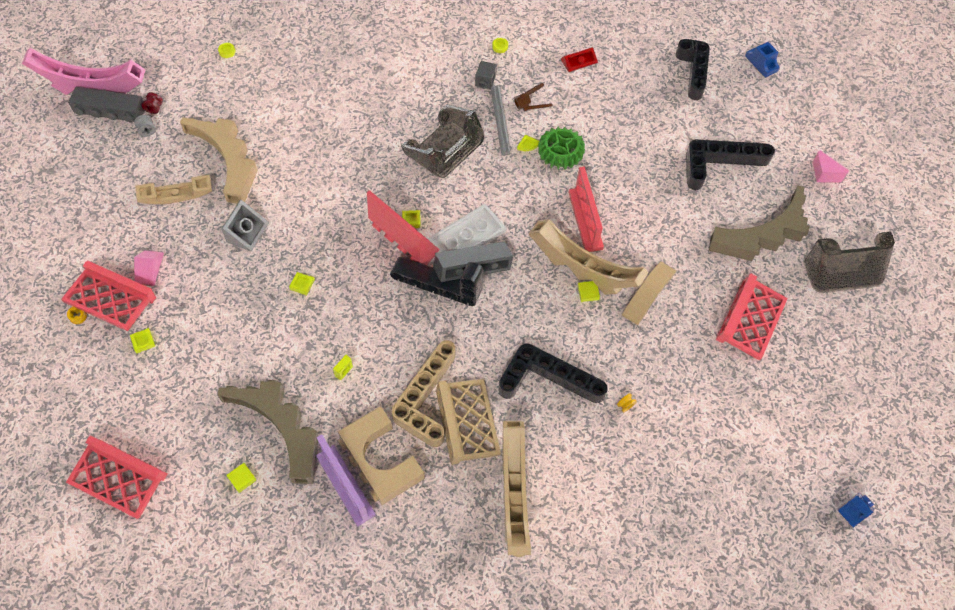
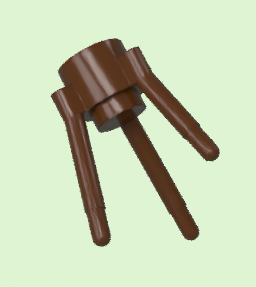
[514,83,553,112]

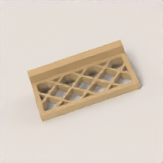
[436,379,501,465]

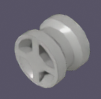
[134,115,156,137]

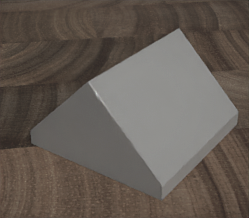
[221,200,269,251]

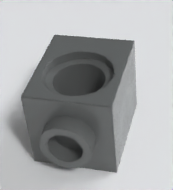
[475,61,497,90]

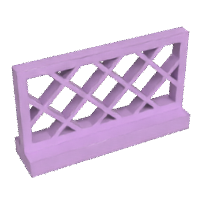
[316,434,376,527]

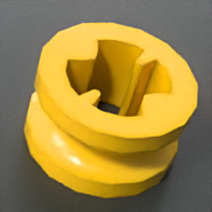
[67,306,87,324]
[617,393,637,413]

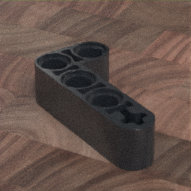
[675,39,710,100]

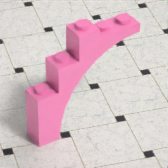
[22,48,146,95]

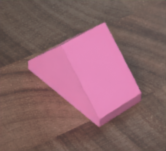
[813,151,849,182]
[134,251,164,286]

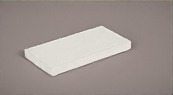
[427,204,507,252]

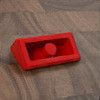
[561,47,598,72]

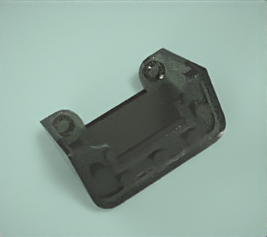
[401,104,484,178]
[803,231,895,293]

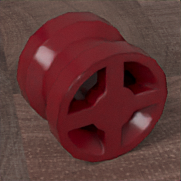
[142,92,163,114]

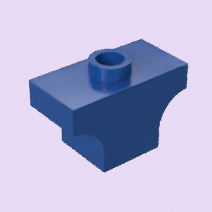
[745,42,780,78]
[838,493,875,528]

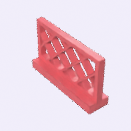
[569,166,604,252]
[61,260,156,331]
[716,273,788,360]
[66,436,168,519]

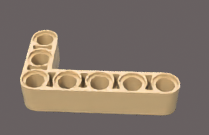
[392,340,455,447]

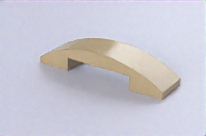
[135,175,212,204]
[622,262,677,325]

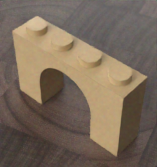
[337,406,425,505]

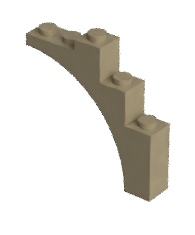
[708,185,810,261]
[218,380,318,484]

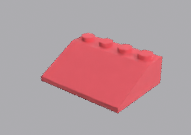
[367,190,440,265]

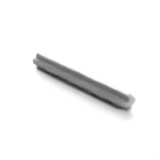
[491,85,511,156]

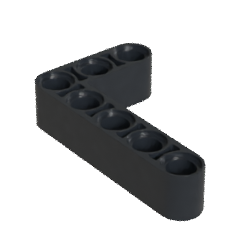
[686,139,775,190]
[390,257,483,307]
[498,343,608,403]

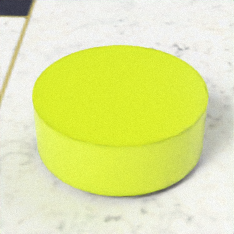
[492,38,508,53]
[218,43,236,58]

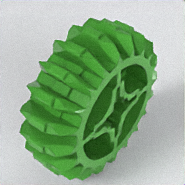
[538,126,585,170]

